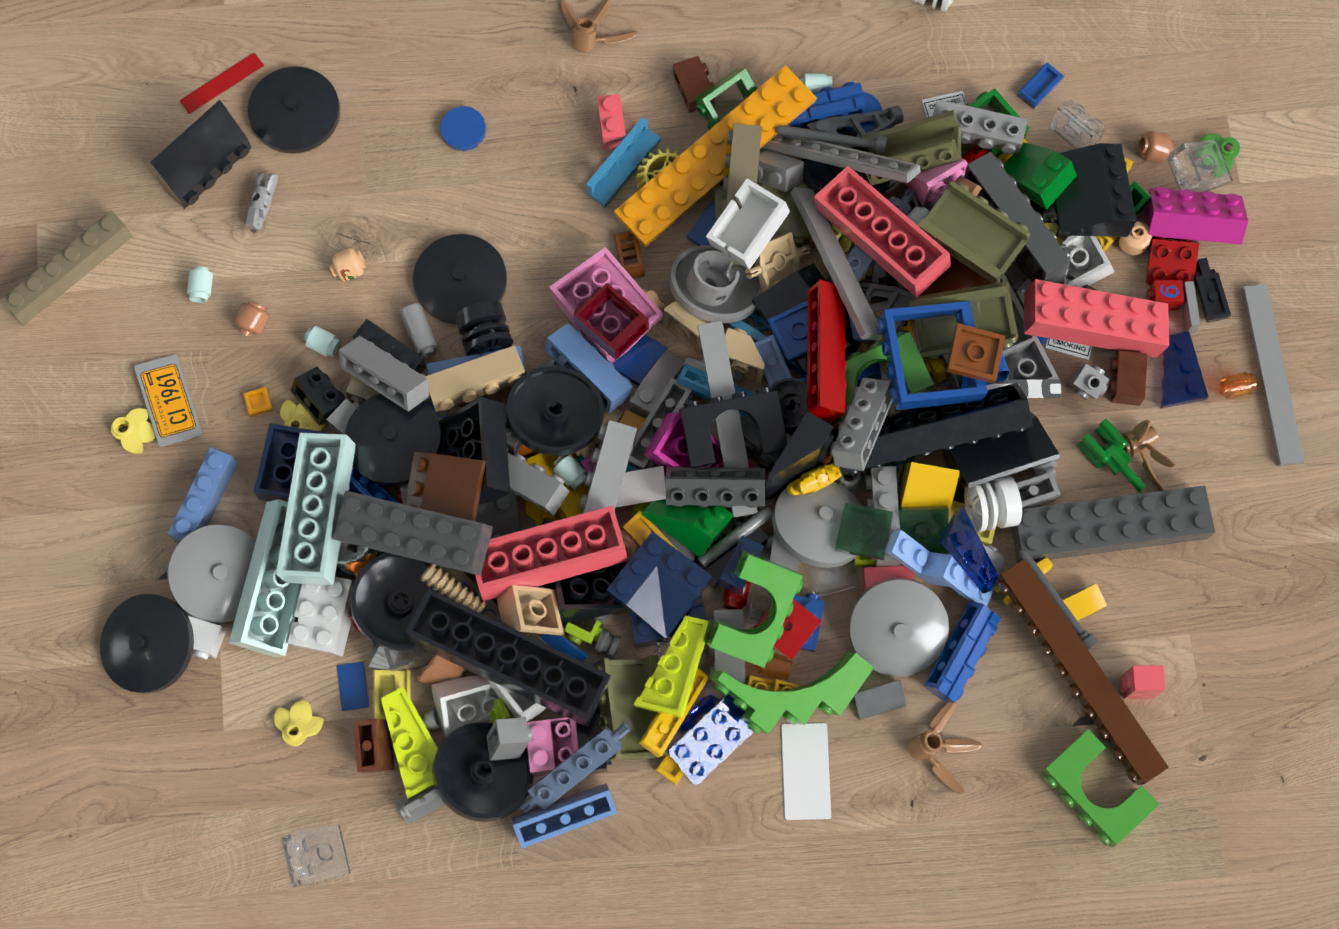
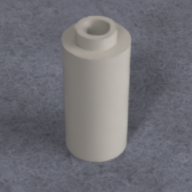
[399,304,438,358]

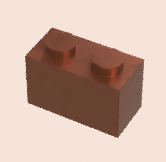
[673,56,715,113]
[1108,350,1148,406]
[353,719,394,773]

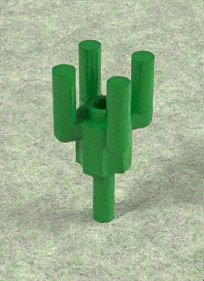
[1077,418,1147,493]

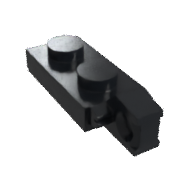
[1194,257,1231,323]

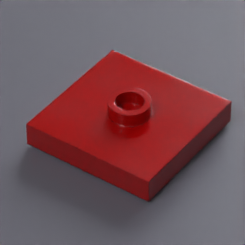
[753,599,822,660]

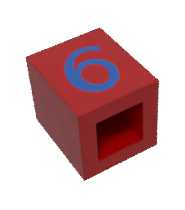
[1146,280,1184,310]

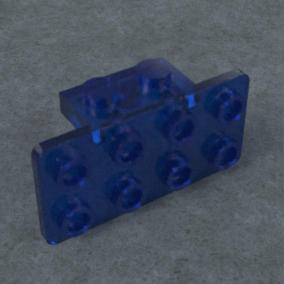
[667,694,753,785]

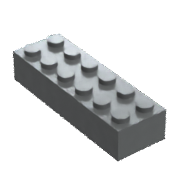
[965,152,1071,283]
[333,491,493,576]

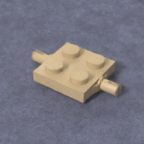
[745,232,810,291]

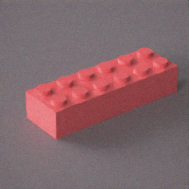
[814,166,951,298]
[1024,279,1169,358]
[476,505,628,601]

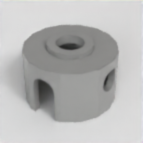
[686,250,740,306]

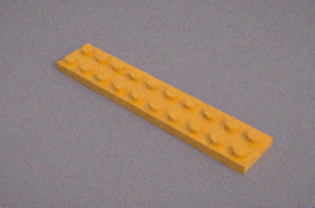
[614,65,817,247]

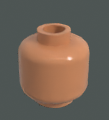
[1137,131,1174,163]
[234,300,269,337]

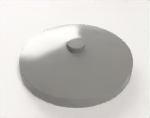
[669,245,763,324]
[772,482,869,568]
[167,525,256,623]
[849,578,949,677]

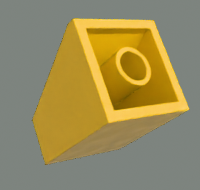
[898,462,960,533]

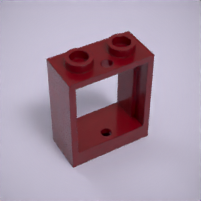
[573,283,649,360]

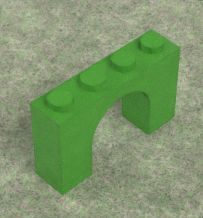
[841,331,935,421]
[706,550,803,668]
[1041,729,1160,848]

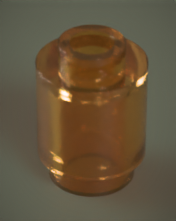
[1219,372,1257,400]
[755,653,793,680]

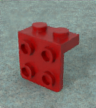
[1146,236,1200,286]

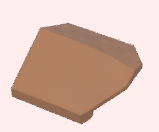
[416,655,463,685]

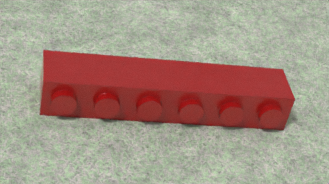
[807,280,847,423]

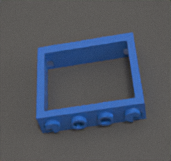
[878,301,988,410]

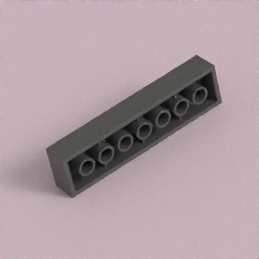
[1012,485,1215,563]

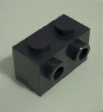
[291,366,345,426]

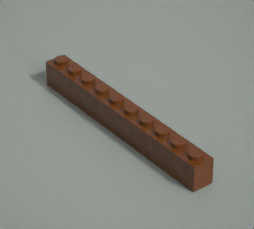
[996,559,1169,785]

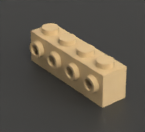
[425,345,525,412]

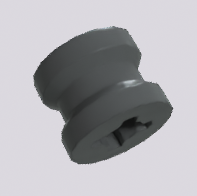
[594,629,622,659]

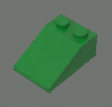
[1003,142,1077,210]
[642,499,734,558]

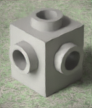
[1067,363,1110,400]

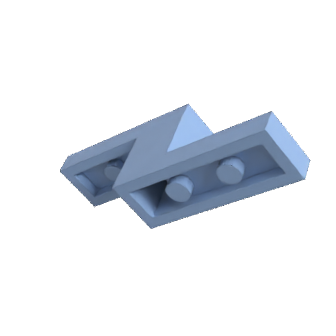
[885,529,994,606]

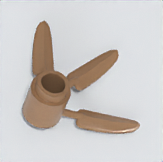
[560,0,637,52]
[1123,420,1176,491]
[908,702,982,794]

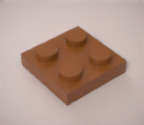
[946,323,1005,384]

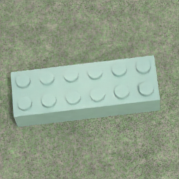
[276,433,356,585]
[229,499,302,657]

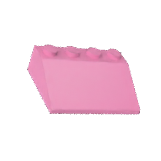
[549,247,663,363]

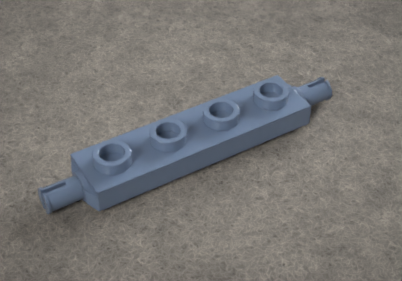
[846,189,916,283]
[520,722,631,814]

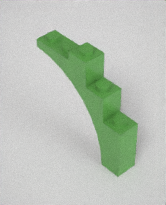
[710,652,874,734]

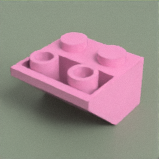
[907,158,968,206]
[527,717,579,776]

